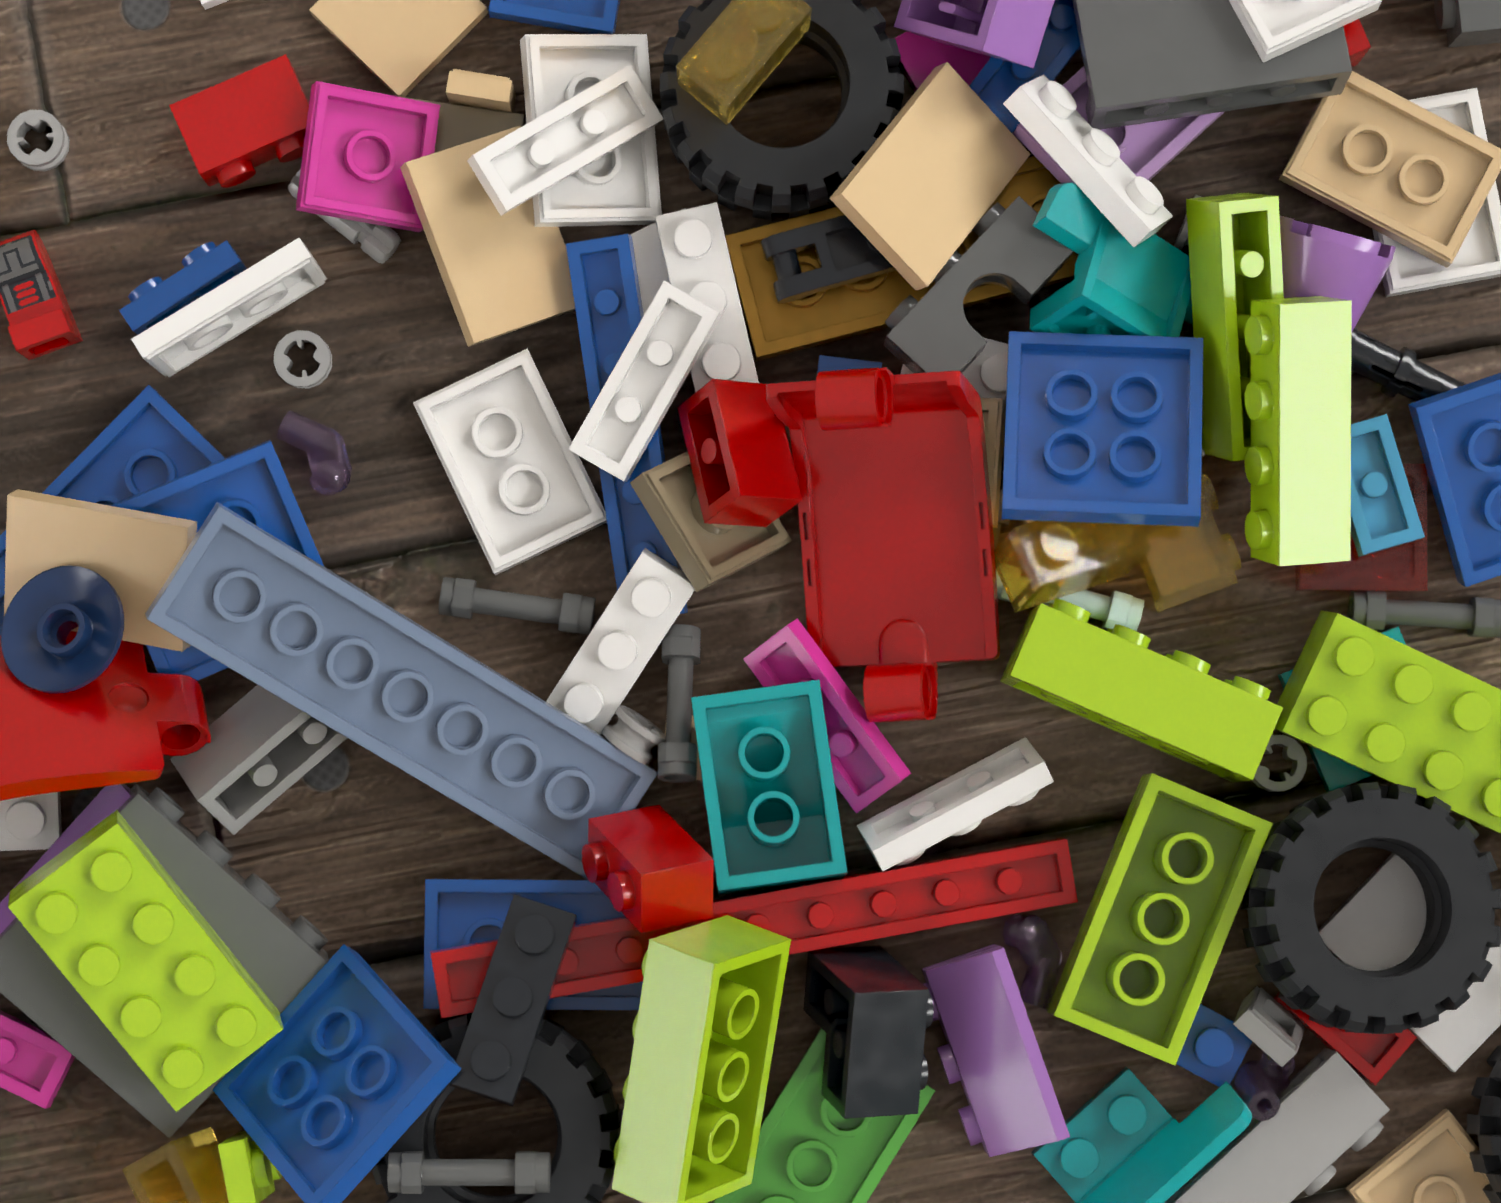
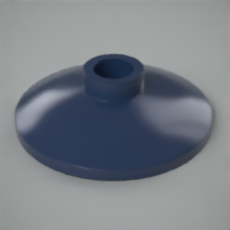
[1,566,124,694]

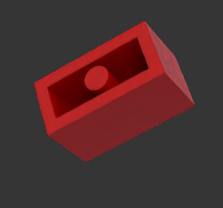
[169,54,309,188]
[677,379,802,527]
[582,805,714,933]

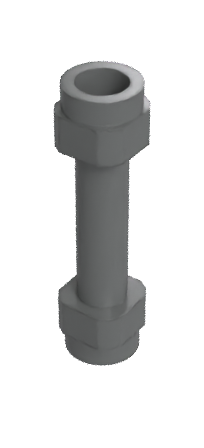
[439,577,596,635]
[1347,590,1501,638]
[658,624,701,783]
[387,1151,551,1194]

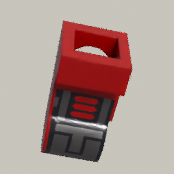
[0,230,83,360]

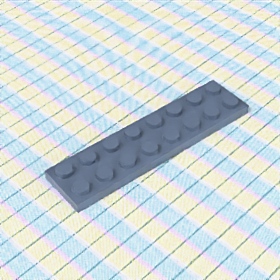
[145,502,658,880]

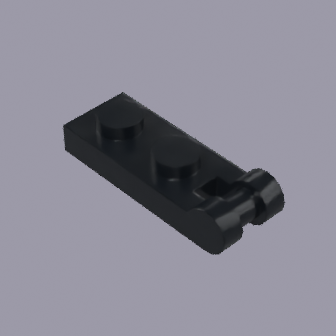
[760,215,896,303]

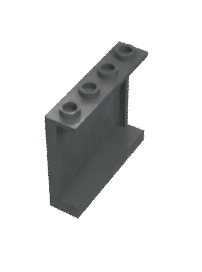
[1072,0,1352,130]
[0,783,329,1138]

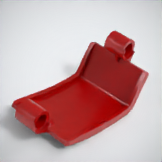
[766,367,1000,722]
[0,631,211,801]

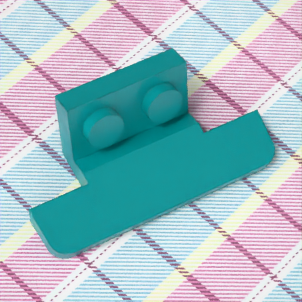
[1029,183,1193,337]
[1031,1067,1252,1203]

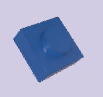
[1176,1004,1252,1087]

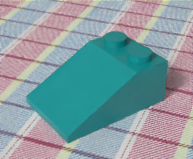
[691,680,848,895]

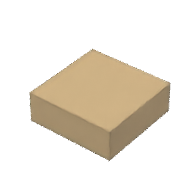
[446,69,516,113]

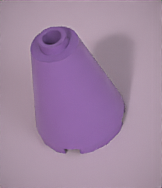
[1280,216,1396,333]

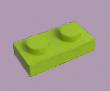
[218,1131,282,1203]

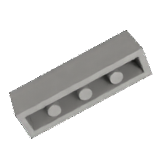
[170,592,368,835]
[1164,1048,1390,1203]

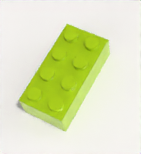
[1000,598,1283,782]
[1274,610,1501,835]
[1046,773,1273,1066]
[8,810,283,1112]
[612,915,791,1203]

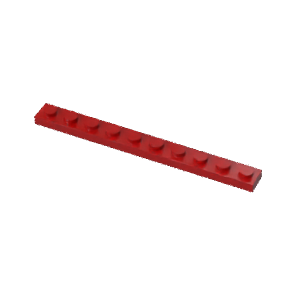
[430,838,1078,1018]

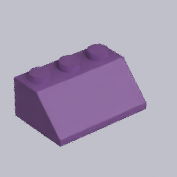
[922,944,1070,1157]

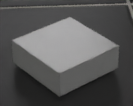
[1233,986,1305,1067]

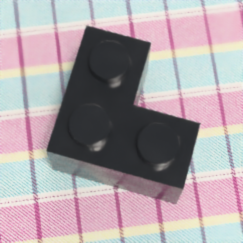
[803,946,934,1119]

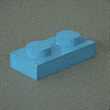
[1351,414,1425,557]

